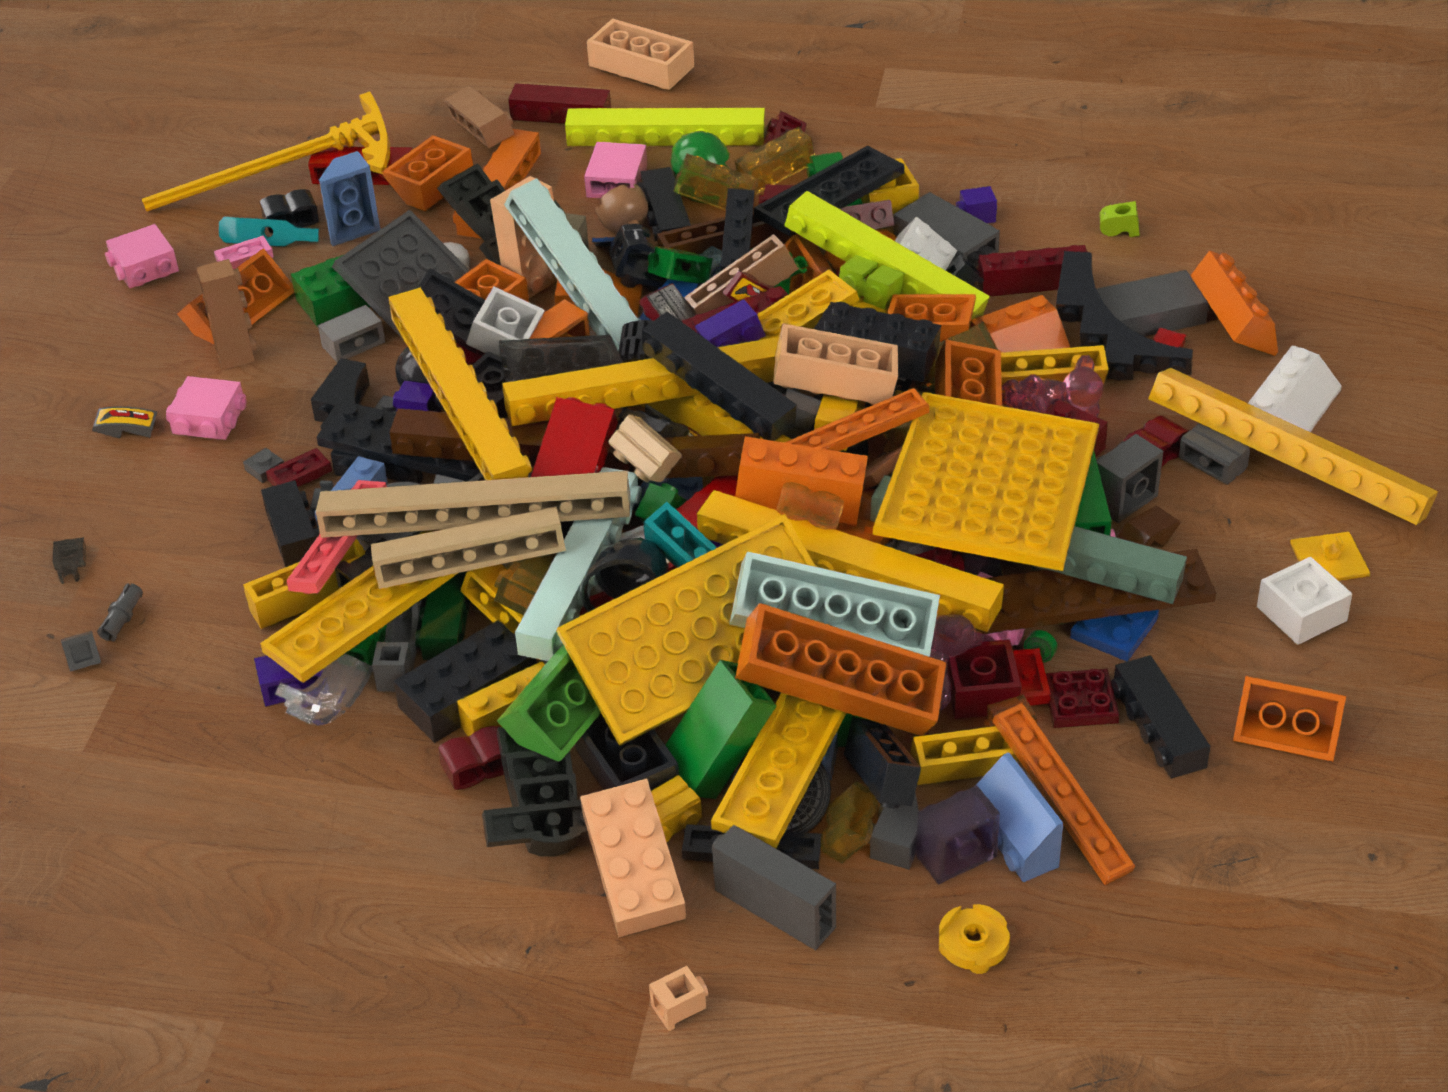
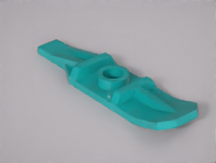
[219,216,319,246]

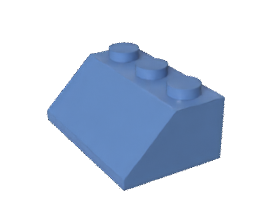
[319,151,380,246]
[969,753,1063,882]

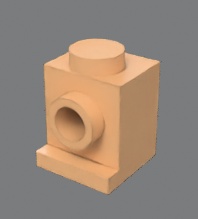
[649,966,708,1031]

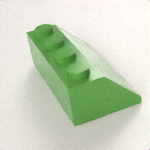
[497,645,601,762]

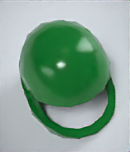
[671,131,739,204]

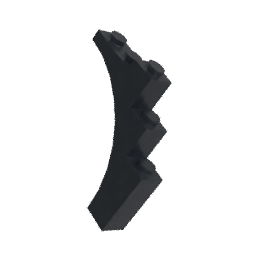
[1056,251,1193,381]
[310,358,423,484]

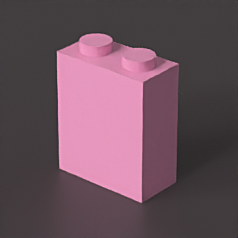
[584,142,647,198]

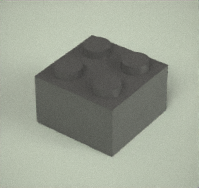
[1096,434,1163,523]

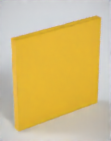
[1290,532,1370,581]

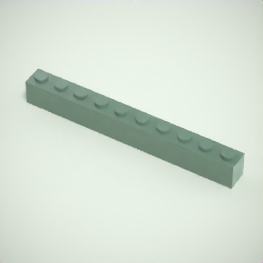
[870,475,1187,604]

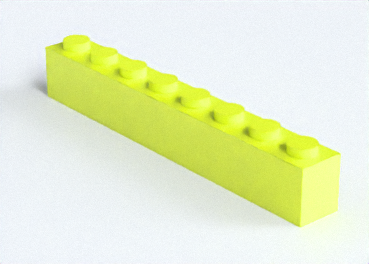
[565,108,765,146]
[785,191,990,333]

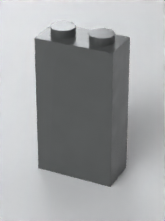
[893,192,1000,267]
[1097,270,1210,337]
[712,825,836,951]

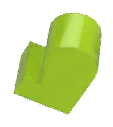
[1099,201,1140,237]

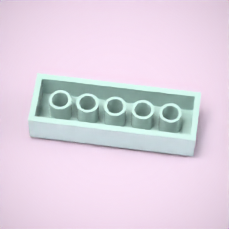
[729,551,940,657]

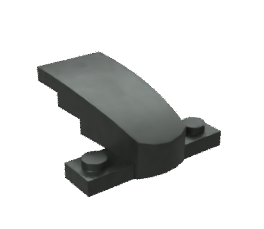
[437,163,565,265]
[482,727,589,857]

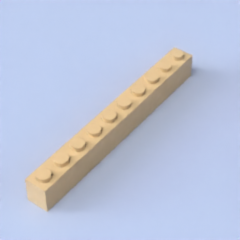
[316,471,631,538]

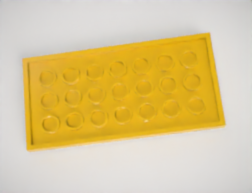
[556,514,816,746]

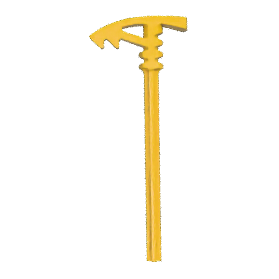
[142,91,390,212]

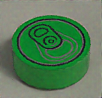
[1024,630,1058,662]

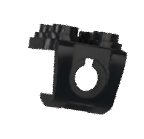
[609,224,667,292]

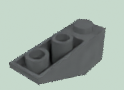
[866,793,921,870]

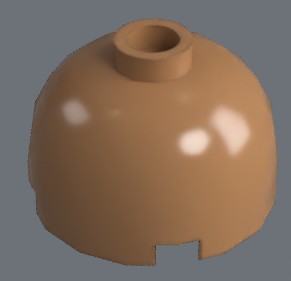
[595,184,649,234]

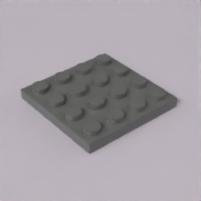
[332,210,470,340]

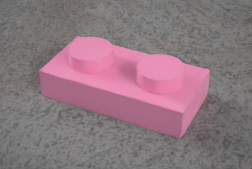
[214,236,274,269]

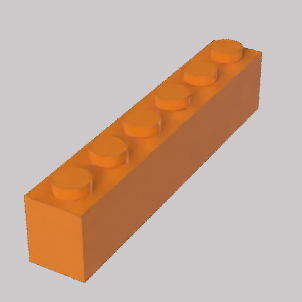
[453,129,541,239]

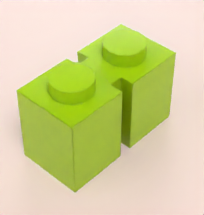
[839,255,904,310]

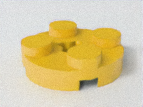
[939,904,1010,974]

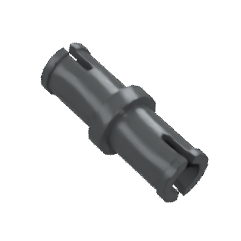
[97,583,143,641]

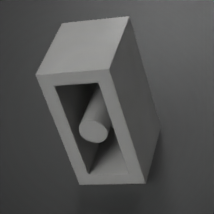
[318,305,385,363]

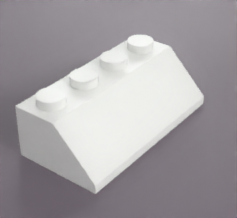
[1248,345,1341,432]

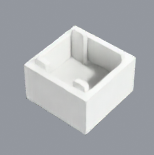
[1257,557,1353,645]

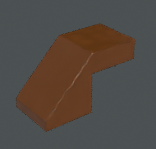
[1116,505,1181,547]

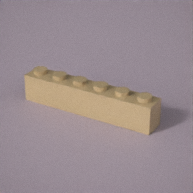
[371,507,566,589]

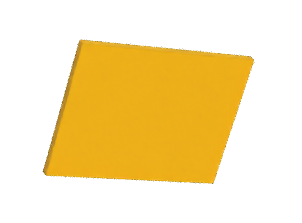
[873,392,1099,571]

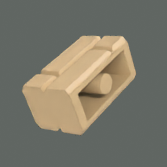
[608,415,682,483]

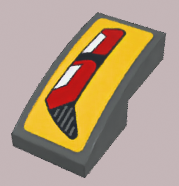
[92,406,158,438]

